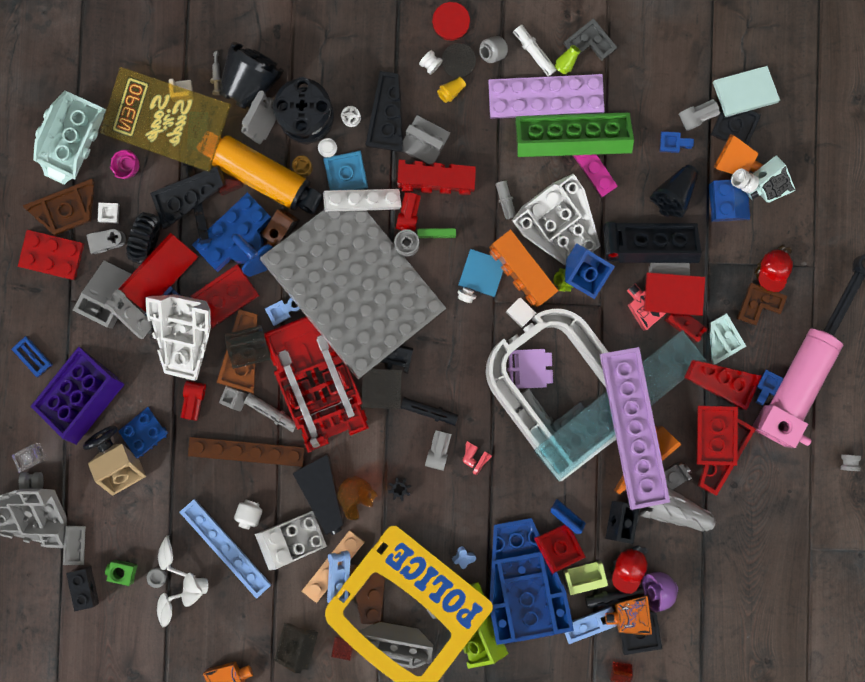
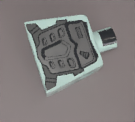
[747,155,795,202]

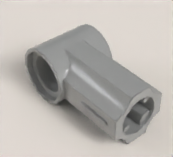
[679,99,720,131]
[425,430,452,471]

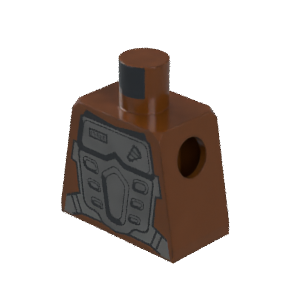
[262,209,300,247]

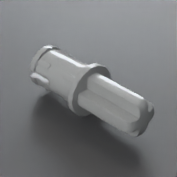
[495,181,516,219]

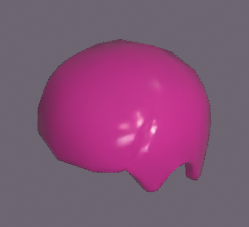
[110,150,140,179]

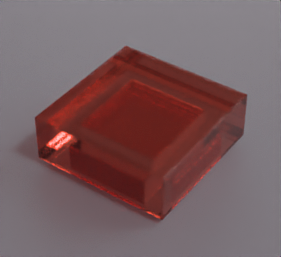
[331,637,353,661]

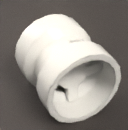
[731,168,759,193]

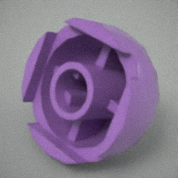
[642,572,678,612]

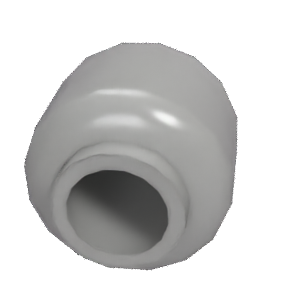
[479,36,508,63]

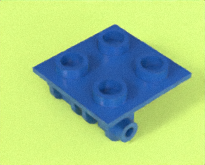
[118,407,169,459]

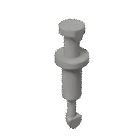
[210,50,222,95]

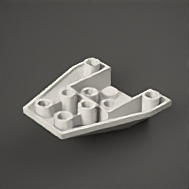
[512,174,600,266]

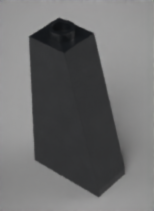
[293,454,344,535]

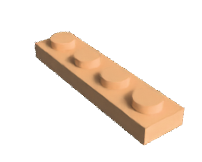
[302,530,365,603]

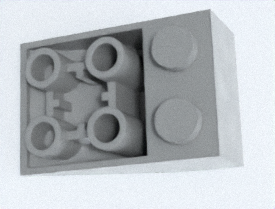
[73,261,132,329]

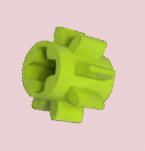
[553,268,574,292]

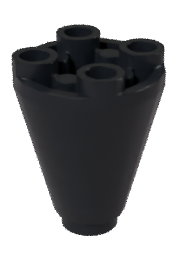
[650,165,698,218]

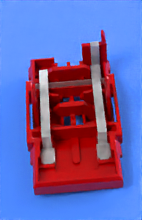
[263,317,369,453]

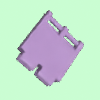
[507,349,553,389]

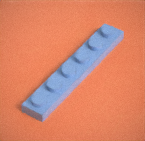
[180,499,272,599]

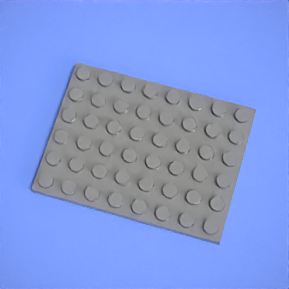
[260,209,446,379]

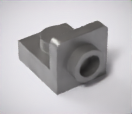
[664,462,692,490]

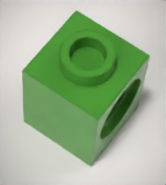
[105,560,138,586]

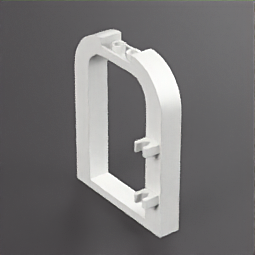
[486,309,616,481]

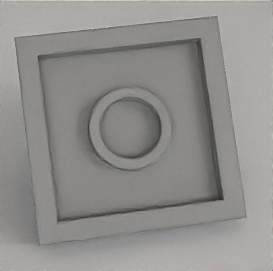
[403,115,450,166]

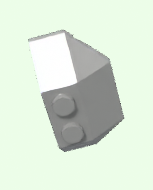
[358,622,434,668]

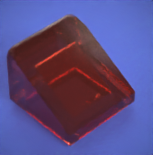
[220,178,243,195]

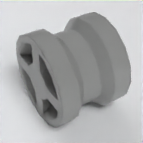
[841,454,861,471]

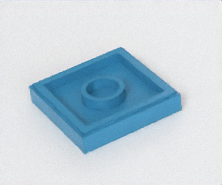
[323,151,368,191]
[458,249,503,297]

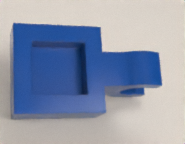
[660,132,694,153]
[755,370,784,406]

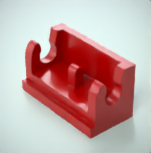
[664,313,707,343]

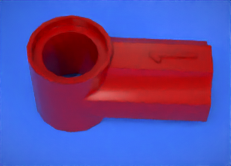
[396,192,421,232]
[181,381,206,421]

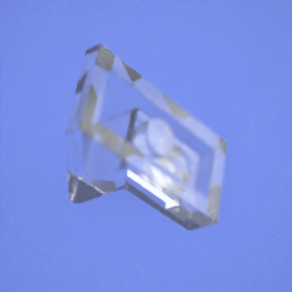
[12,443,48,473]

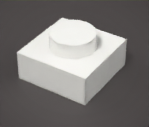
[98,203,120,223]

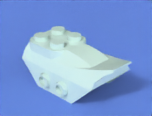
[33,90,106,185]

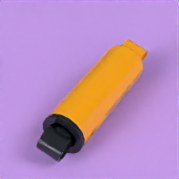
[197,132,324,214]

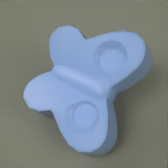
[452,546,476,569]

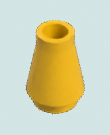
[437,77,466,103]

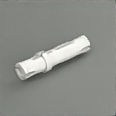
[513,25,557,77]

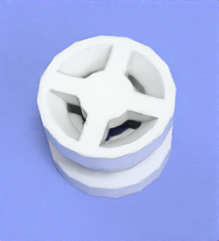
[419,50,443,75]
[341,106,361,127]

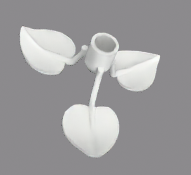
[157,536,208,628]

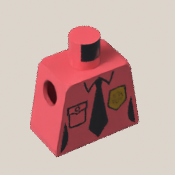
[627,283,666,331]

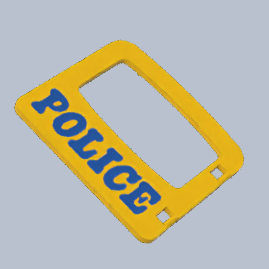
[325,526,493,682]

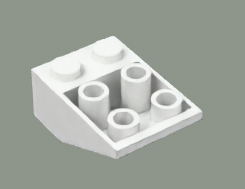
[255,511,327,570]

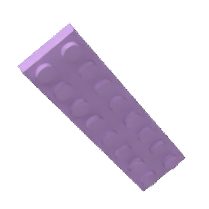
[600,347,670,510]

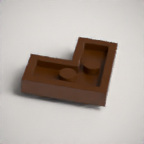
[737,283,787,326]

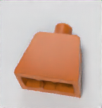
[714,134,764,174]

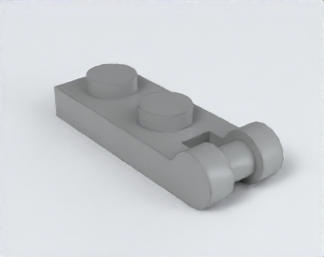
[105,289,153,339]

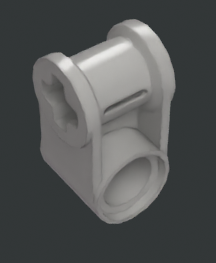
[86,229,126,254]

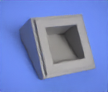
[219,386,248,411]

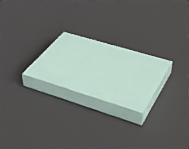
[713,66,780,117]

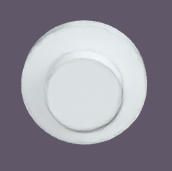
[318,138,337,157]
[457,287,476,303]

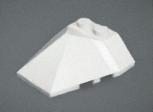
[146,295,211,381]

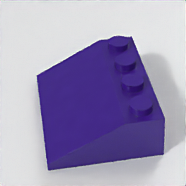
[30,346,125,445]

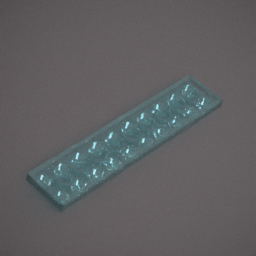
[533,330,706,481]

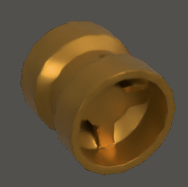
[292,156,313,177]

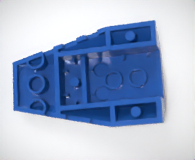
[490,518,574,645]

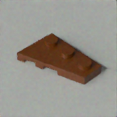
[350,564,385,624]

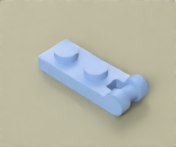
[327,551,350,603]
[565,606,617,644]

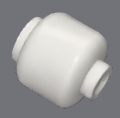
[234,500,262,530]

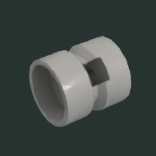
[394,229,419,257]

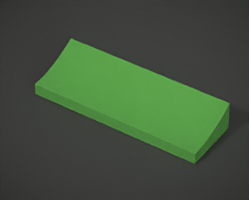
[515,113,634,157]

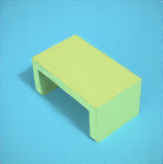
[563,561,608,595]

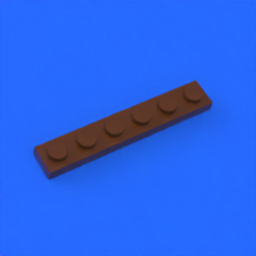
[188,437,305,467]

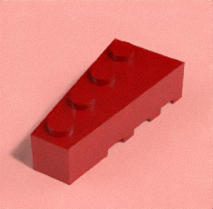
[398,159,476,195]
[698,418,756,496]

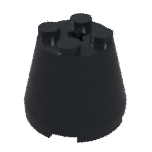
[219,42,284,109]

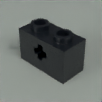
[605,501,639,544]
[66,566,99,612]

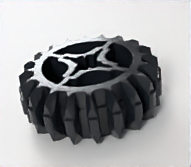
[126,212,161,264]

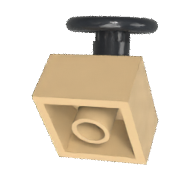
[83,425,146,496]

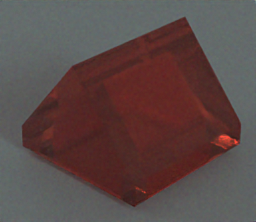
[610,662,633,682]

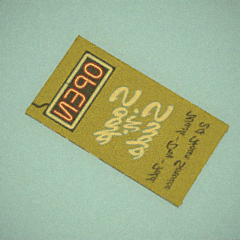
[100,67,231,172]

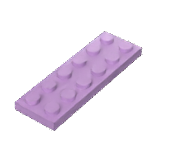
[488,74,604,119]

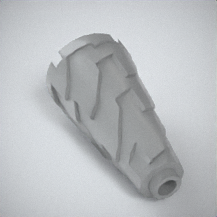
[639,487,716,532]

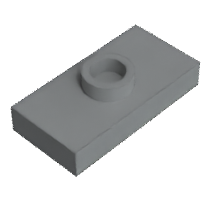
[63,526,86,565]

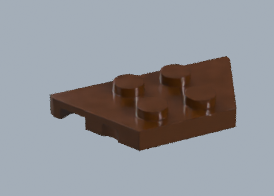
[23,179,95,235]

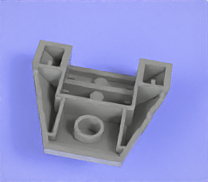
[0,489,67,548]

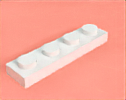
[323,189,401,212]

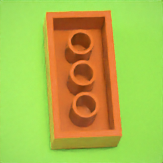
[489,229,558,308]

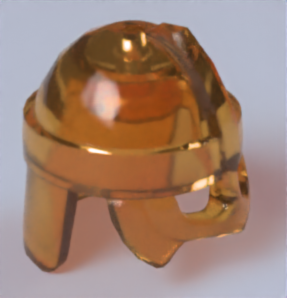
[337,476,378,520]

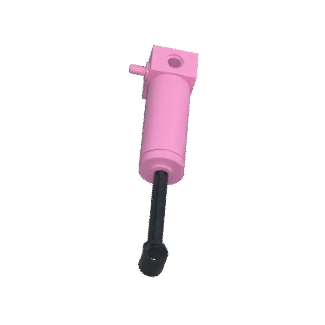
[752,254,865,448]

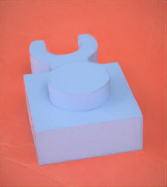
[265,298,301,326]

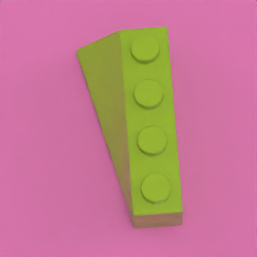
[463,582,509,669]

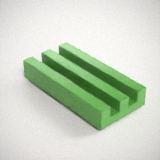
[417,228,456,238]

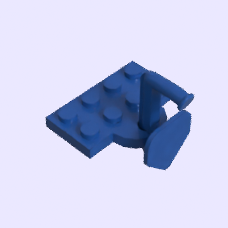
[192,192,273,277]

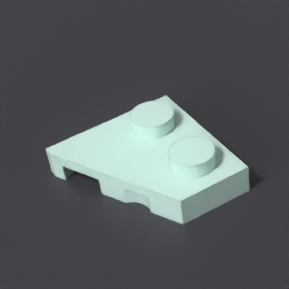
[709,313,746,365]

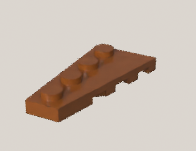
[217,309,258,394]

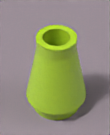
[555,45,581,74]

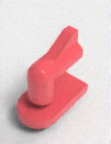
[463,441,492,475]

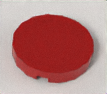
[432,2,470,41]

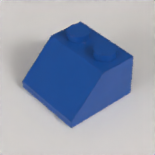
[709,180,750,222]
[565,243,615,299]

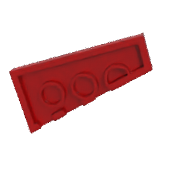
[684,360,762,411]

